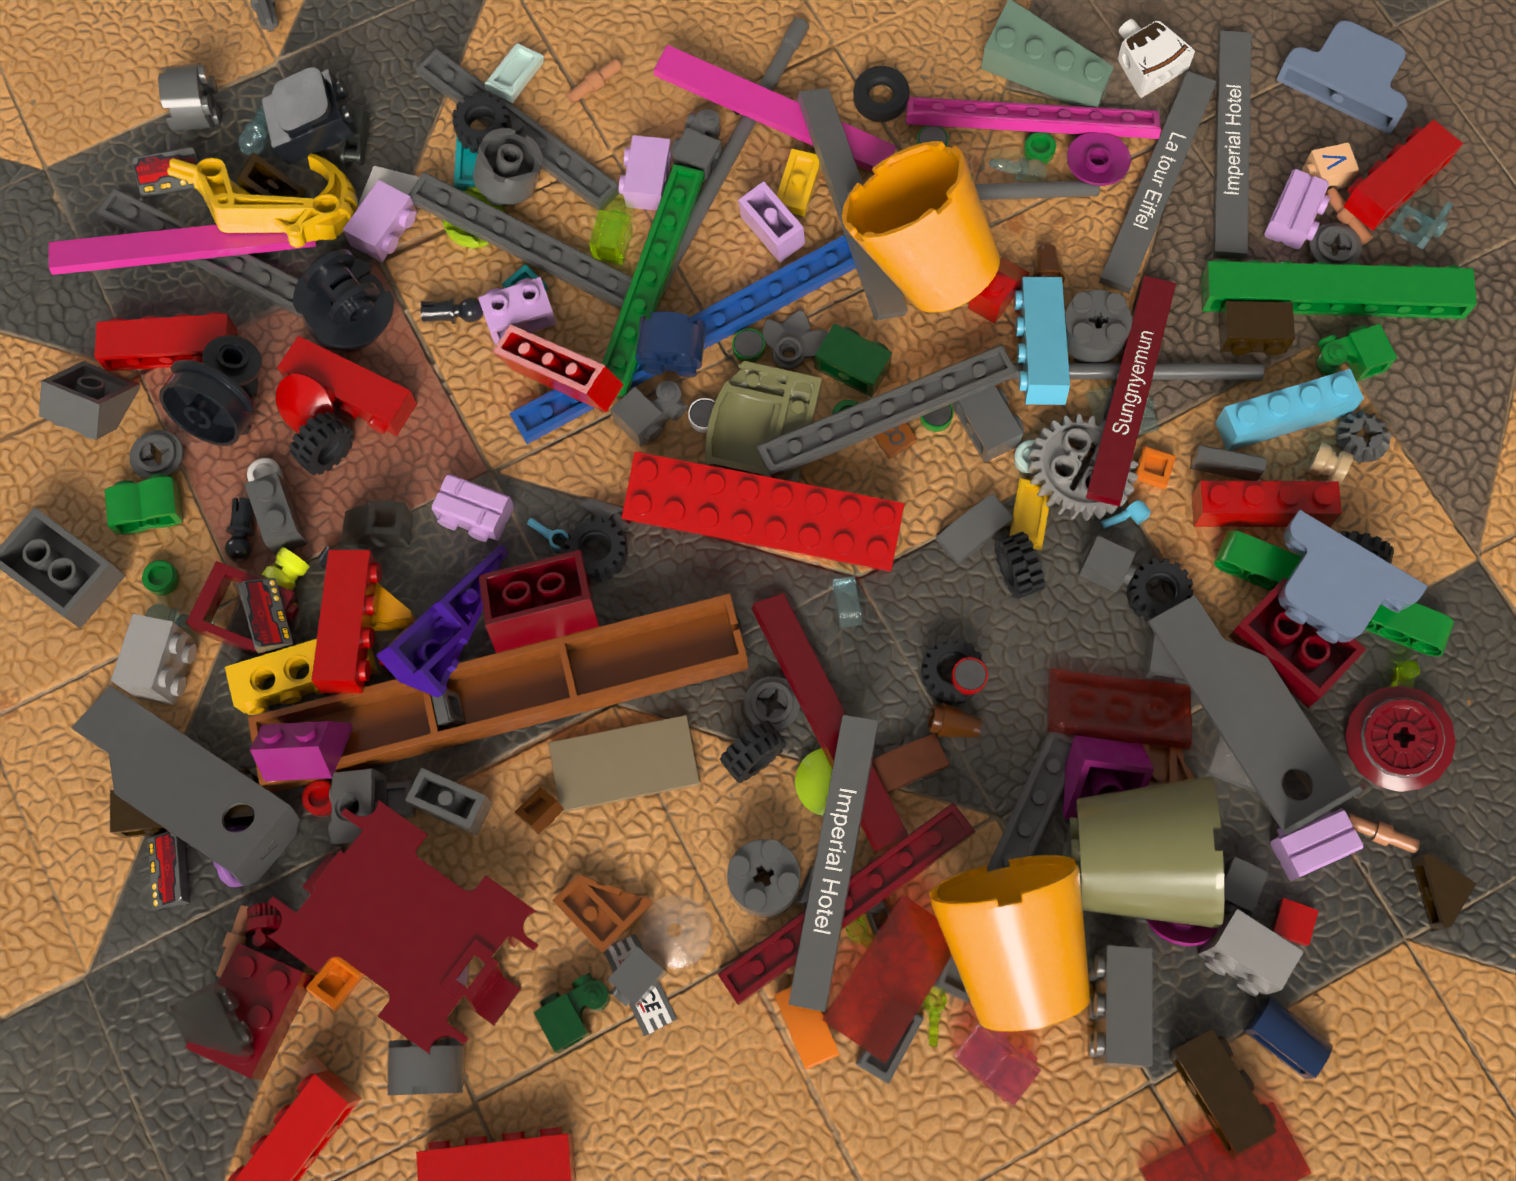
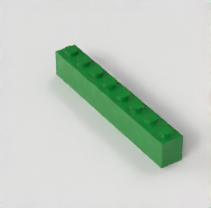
[1201,259,1477,319]

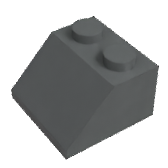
[39,361,140,440]

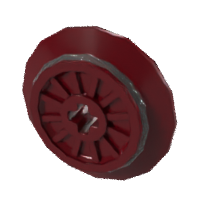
[1345,686,1456,792]

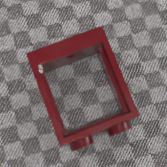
[186,561,300,657]

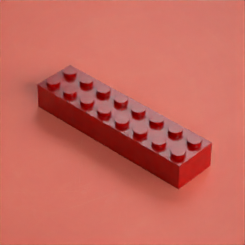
[621,452,905,572]

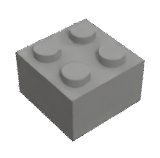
[111,614,197,706]
[1198,909,1304,997]

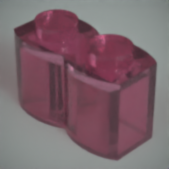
[952,1022,1041,1106]

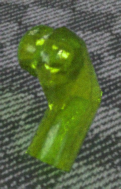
[1390,660,1420,688]

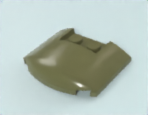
[705,361,822,483]

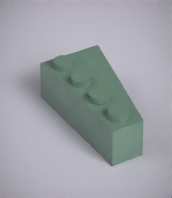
[981,0,1114,107]

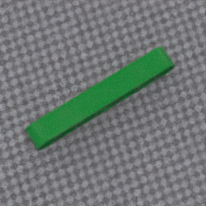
[1214,530,1454,656]

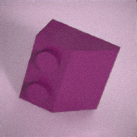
[250,721,353,781]
[1063,735,1154,819]

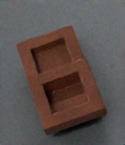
[872,733,950,793]

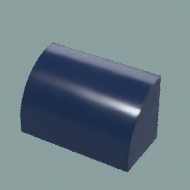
[1244,996,1333,1079]

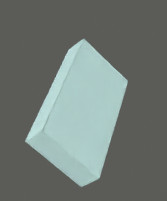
[485,43,544,103]

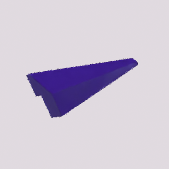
[376,544,508,698]

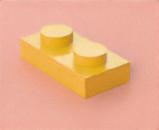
[777,149,821,216]

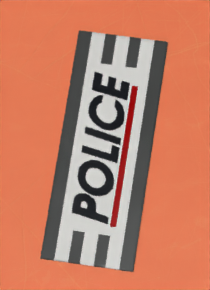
[605,934,677,1036]

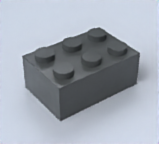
[0,507,125,629]
[1087,945,1153,1069]

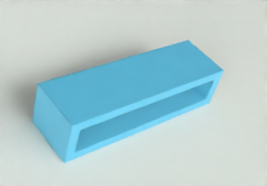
[1014,277,1070,405]
[1215,369,1364,451]

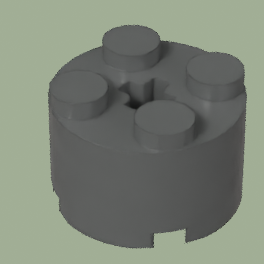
[158,63,221,132]
[473,128,543,206]
[1065,290,1132,363]
[727,839,800,918]
[387,1038,464,1095]

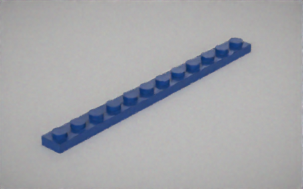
[509,235,856,445]

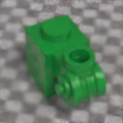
[1316,324,1397,382]

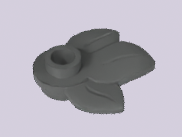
[762,311,828,370]

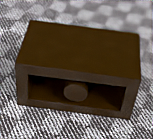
[1218,301,1295,356]

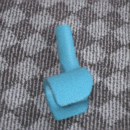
[1101,500,1151,529]
[527,518,569,552]

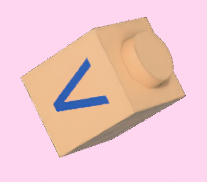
[1302,142,1359,192]

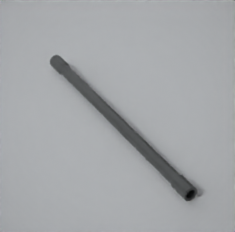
[662,18,809,298]

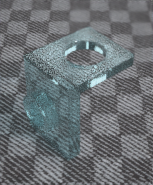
[1389,201,1454,249]

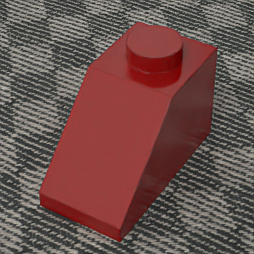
[968,257,1030,324]

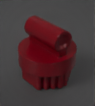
[245,902,282,951]

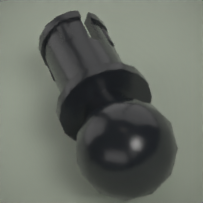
[421,297,483,324]
[224,497,254,562]

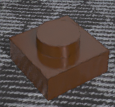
[515,787,564,835]

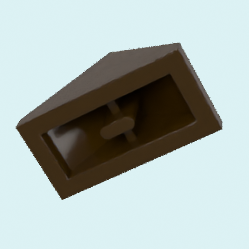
[237,152,306,198]
[1411,854,1477,932]

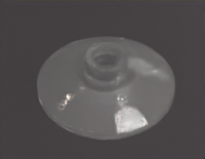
[640,895,712,969]

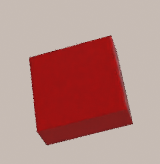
[1271,898,1319,946]

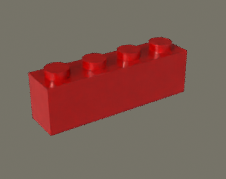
[1343,119,1463,231]
[94,312,237,371]
[493,324,624,413]
[277,336,417,436]
[1192,481,1342,527]
[312,550,382,693]
[228,1070,362,1181]
[416,1127,576,1181]

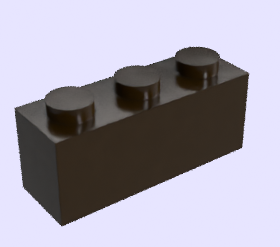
[1169,1029,1277,1160]

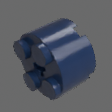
[635,312,706,377]

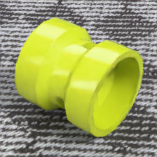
[261,547,310,591]

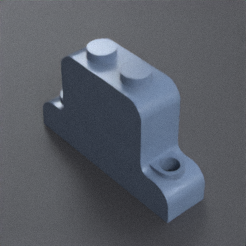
[1276,21,1407,135]
[1278,510,1428,644]

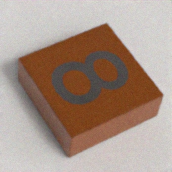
[873,423,917,459]

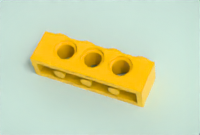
[225,639,378,715]

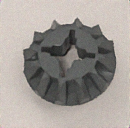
[1308,223,1362,265]
[1336,410,1392,462]
[130,430,185,479]
[744,676,800,731]

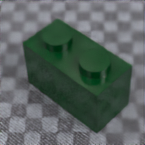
[814,323,892,398]

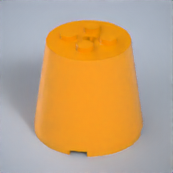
[842,141,1000,313]
[929,855,1090,1031]

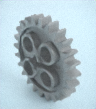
[1027,414,1138,521]

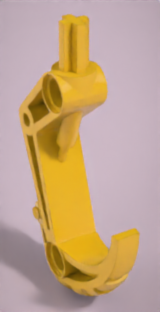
[167,153,358,248]

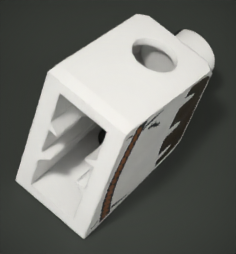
[1118,19,1195,98]

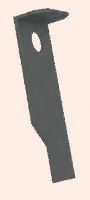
[1148,595,1367,835]
[71,685,300,886]

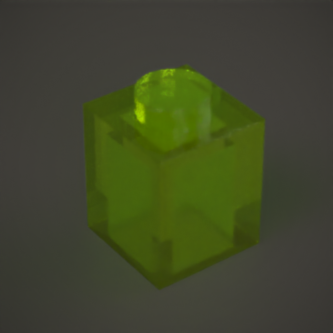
[589,210,633,265]

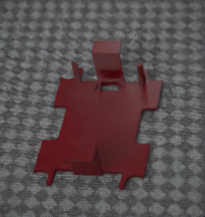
[267,800,538,1055]

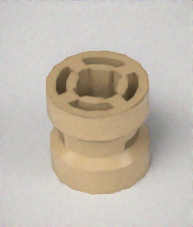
[1307,442,1354,486]

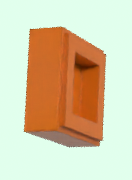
[1135,445,1176,489]

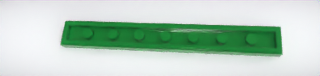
[601,164,705,399]

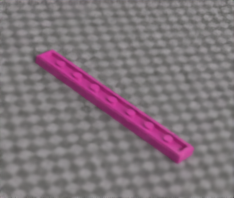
[654,45,897,173]
[906,97,1161,139]
[48,225,316,275]

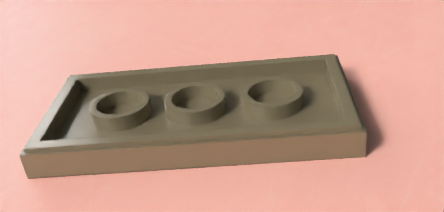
[549,715,700,813]

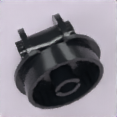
[293,249,394,351]
[159,335,261,446]

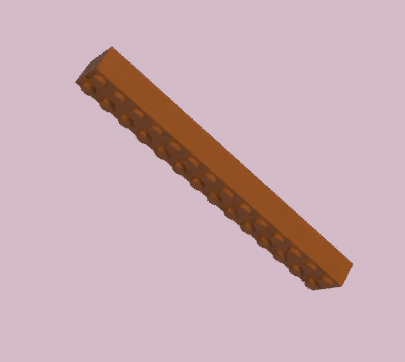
[248,593,749,793]

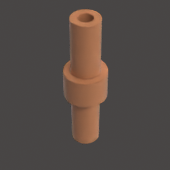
[566,58,622,104]
[1325,188,1373,245]
[1347,813,1420,854]
[216,905,249,977]

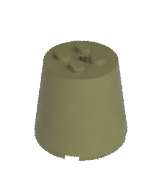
[1070,777,1224,928]

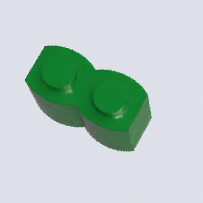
[104,474,183,535]

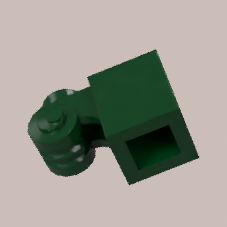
[533,973,611,1054]

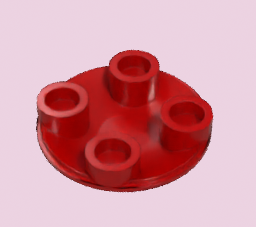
[276,372,335,433]

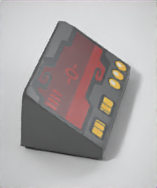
[132,147,202,197]
[238,578,293,653]
[148,831,190,910]

